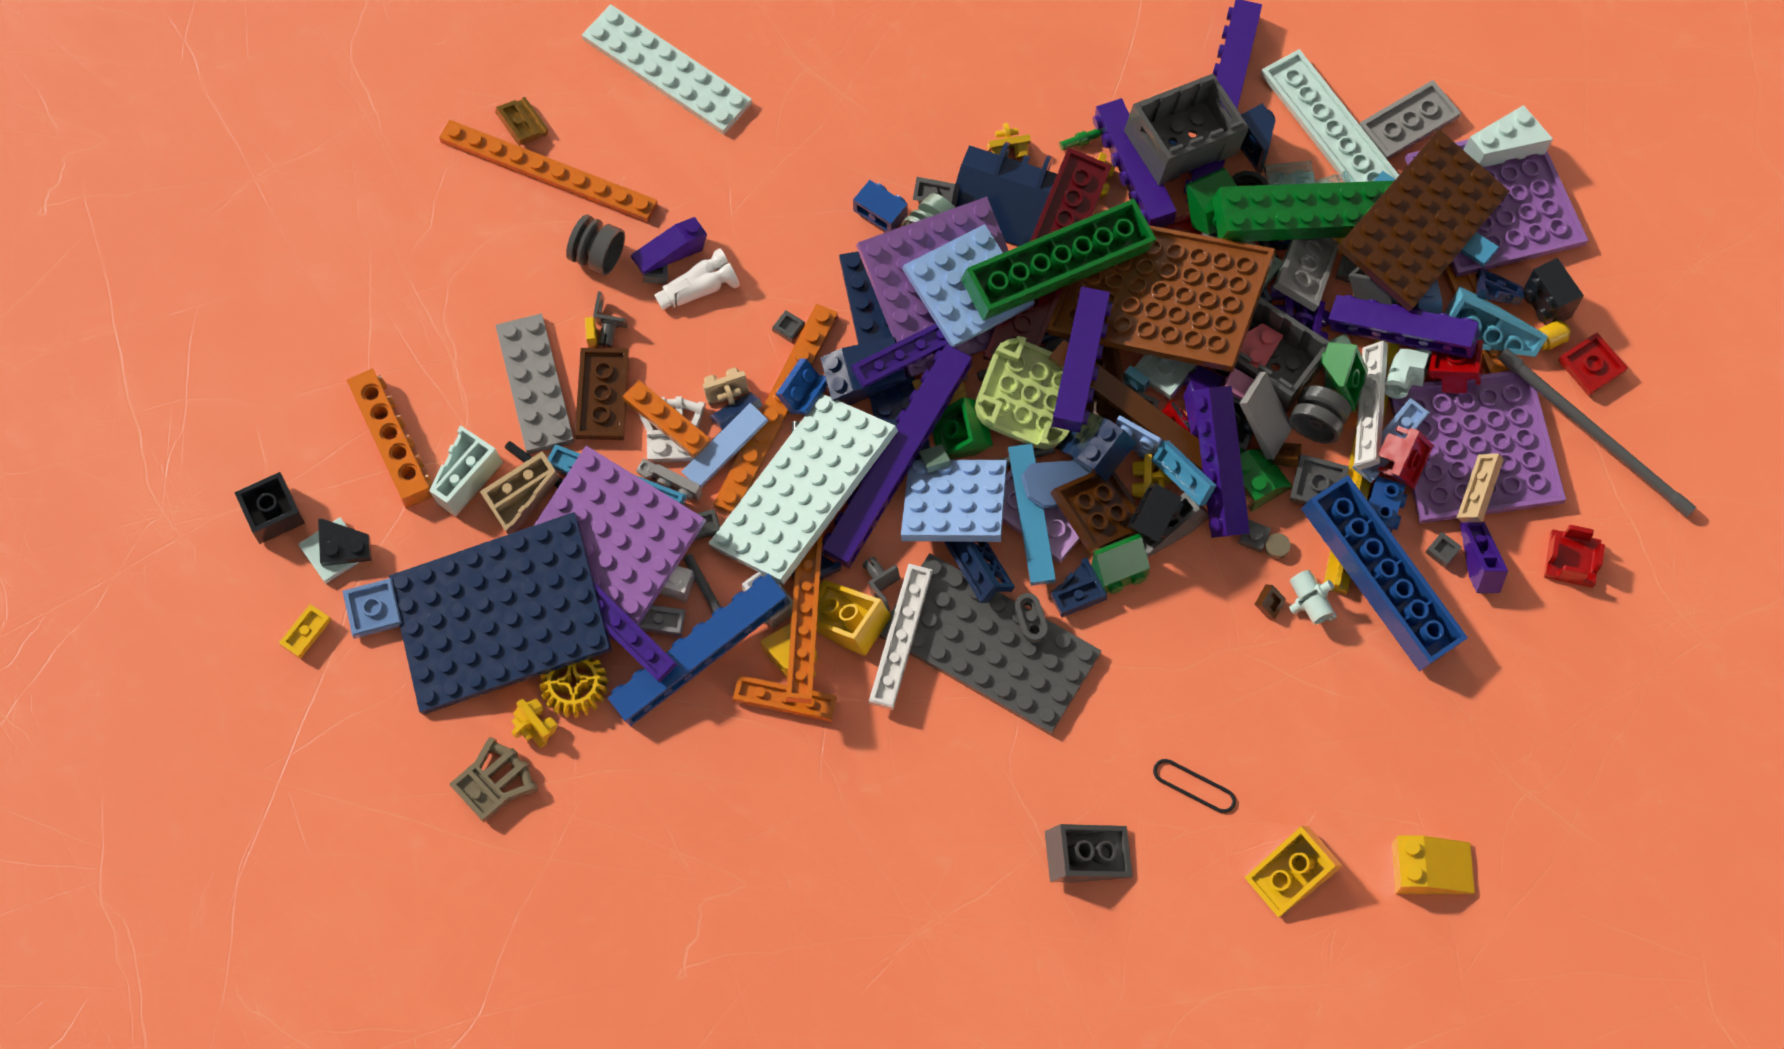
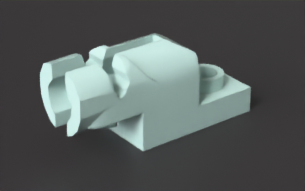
[1385,348,1432,399]

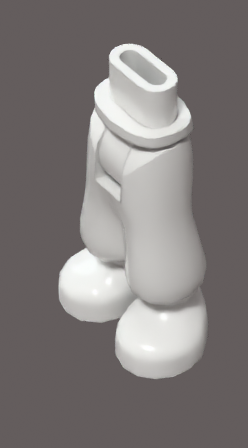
[654,248,740,310]

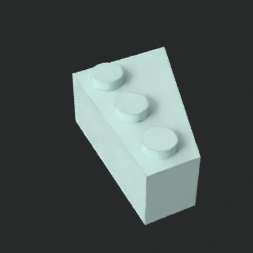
[1463,105,1553,167]
[429,425,503,517]

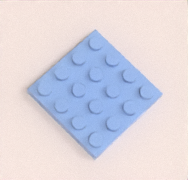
[902,224,1035,347]
[901,460,1007,542]

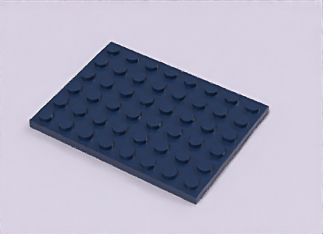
[389,512,612,715]

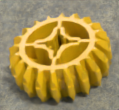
[539,657,608,718]

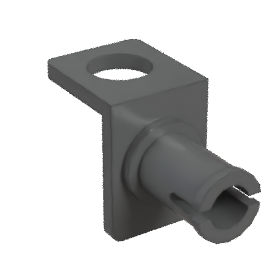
[593,291,628,348]
[862,557,900,611]

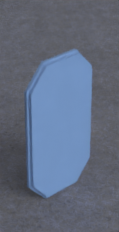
[1021,460,1091,509]

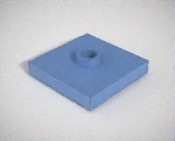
[342,578,402,639]

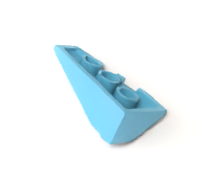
[1445,286,1548,357]

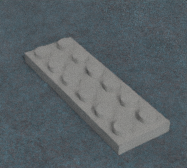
[495,313,574,454]

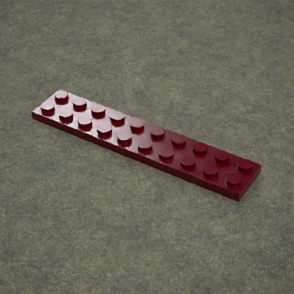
[983,147,1112,361]

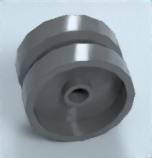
[1289,385,1352,444]

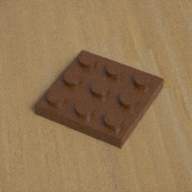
[1050,471,1138,554]

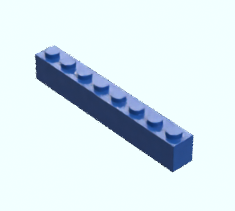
[608,573,791,727]

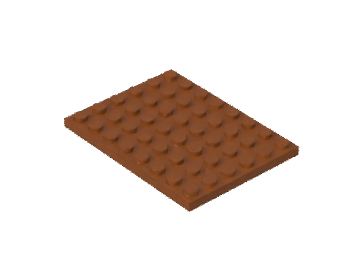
[1047,215,1275,372]

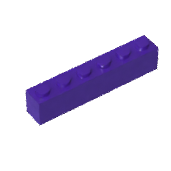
[1093,98,1177,228]
[1051,286,1113,433]
[1328,295,1480,359]
[1193,386,1250,538]

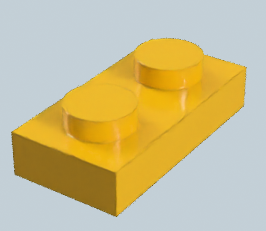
[279,604,332,659]

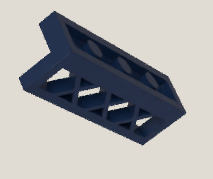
[944,541,1015,603]

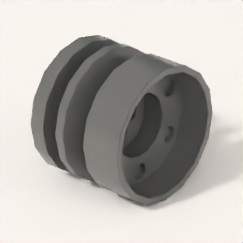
[566,214,625,276]

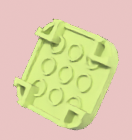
[975,336,1069,449]

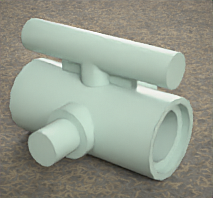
[1289,570,1337,625]

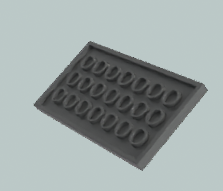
[879,553,1102,736]

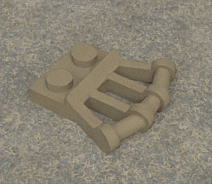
[449,737,539,823]

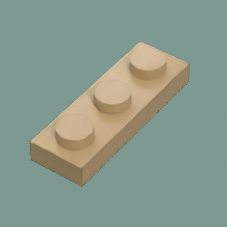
[1457,453,1504,523]

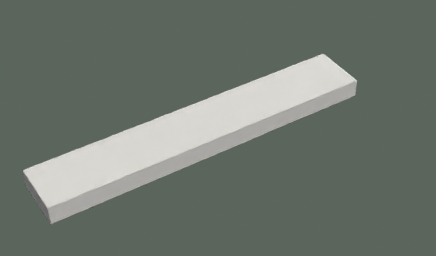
[1354,341,1388,470]
[869,563,933,710]

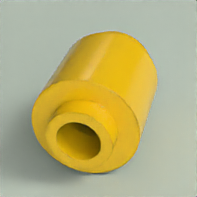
[1538,320,1571,351]

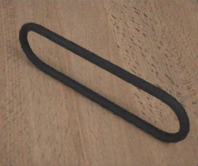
[1153,759,1236,813]

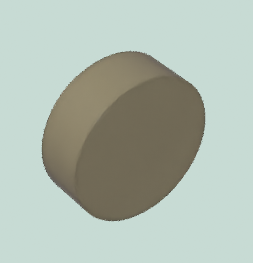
[1265,533,1291,559]

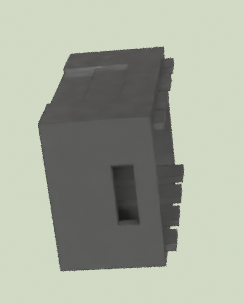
[1124,74,1249,185]
[1211,297,1329,414]

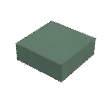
[919,444,951,473]

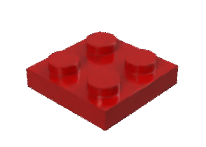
[1558,332,1628,396]

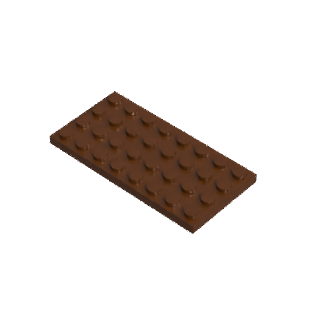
[1336,129,1510,311]

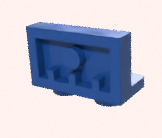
[776,359,827,414]

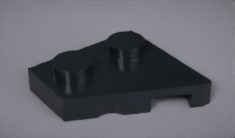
[318,518,372,566]

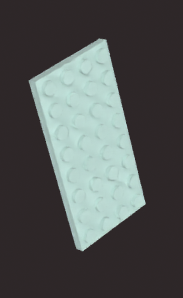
[708,394,898,585]

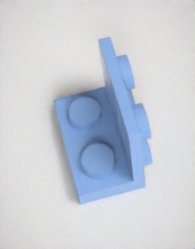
[1116,416,1162,459]

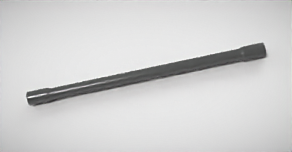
[1497,348,1696,518]

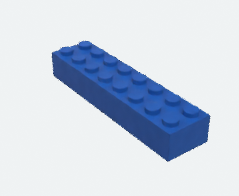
[1301,475,1468,672]

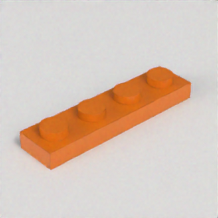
[622,380,711,458]
[733,675,837,722]

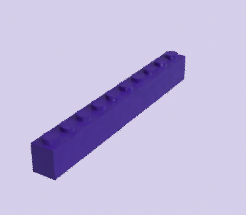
[1184,0,1262,203]
[822,344,972,569]

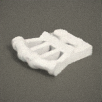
[638,396,706,463]

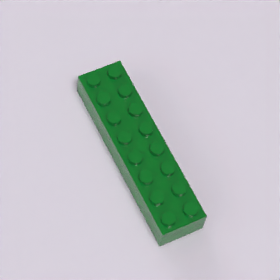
[1212,180,1394,242]
[961,199,1156,321]

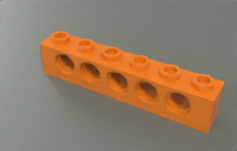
[346,368,433,509]

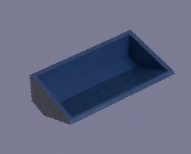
[955,142,1057,246]

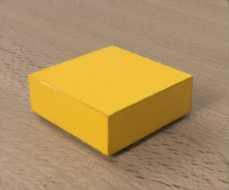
[585,317,598,348]

